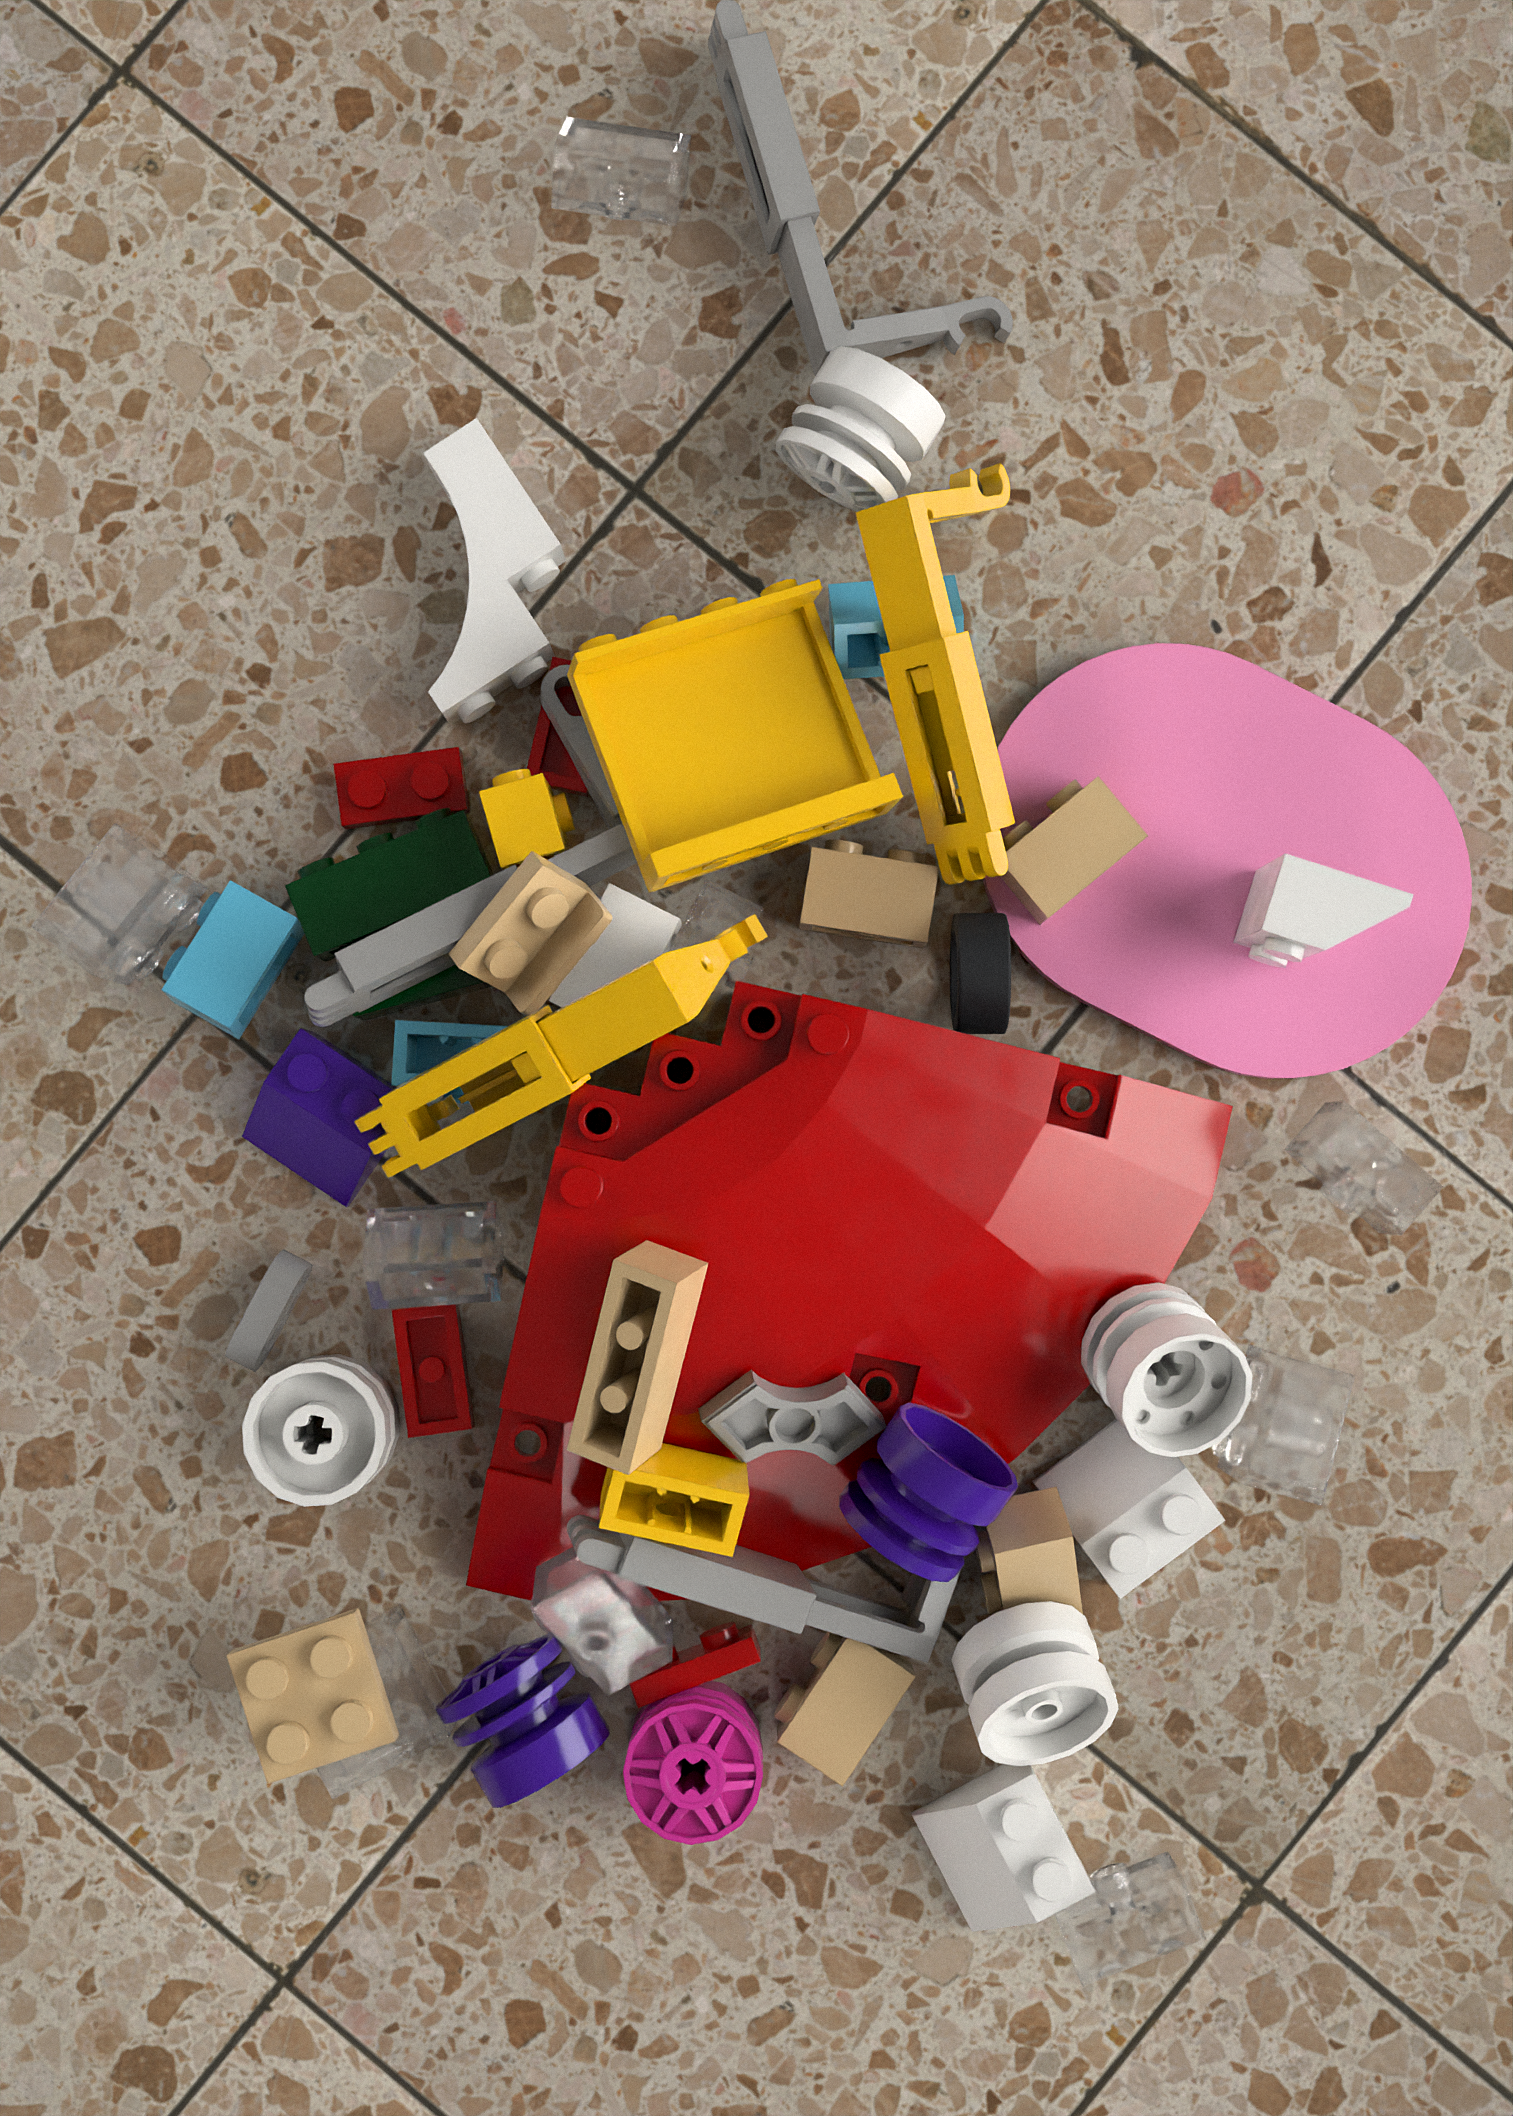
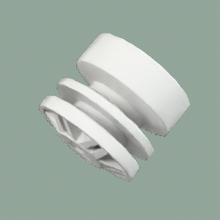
[776,346,945,512]
[1081,1282,1252,1458]

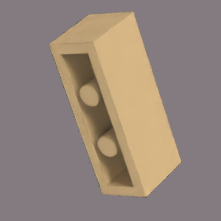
[567,1240,708,1475]

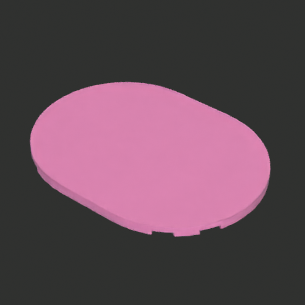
[983,643,1472,1079]

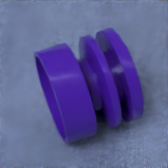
[839,1403,1018,1582]
[436,1633,610,1808]

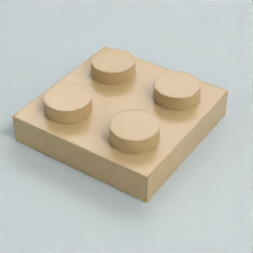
[226,1608,399,1784]

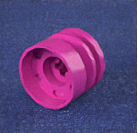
[623,1680,763,1845]

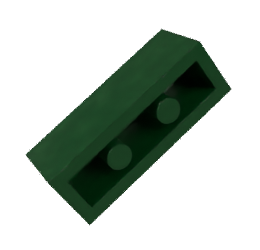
[285,808,494,962]

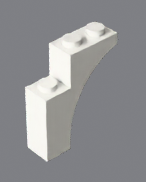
[423,418,566,725]

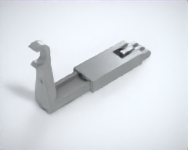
[708,0,1013,376]
[304,665,637,1027]
[567,1515,984,1663]

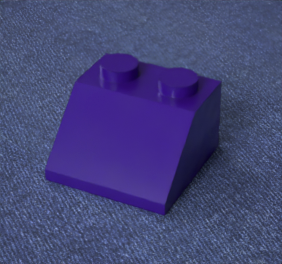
[242,1028,396,1207]

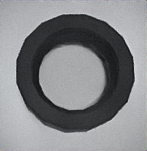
[950,913,1011,1034]

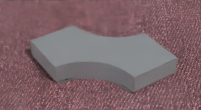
[698,1370,887,1466]

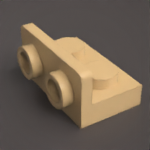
[448,851,612,1016]

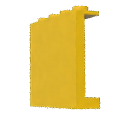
[567,579,903,893]

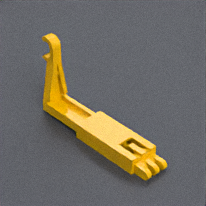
[855,463,1015,885]
[354,914,768,1178]

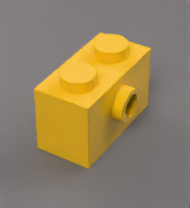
[479,769,575,870]
[599,1443,749,1557]

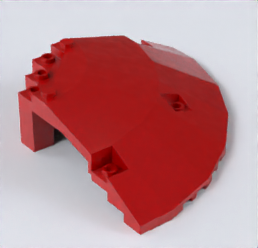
[466,980,1233,1608]

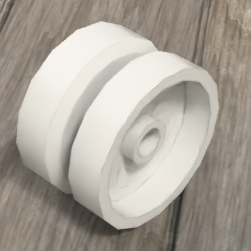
[242,1354,400,1507]
[951,1601,1119,1766]

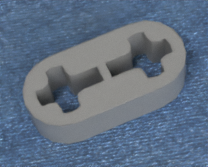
[225,1249,313,1372]

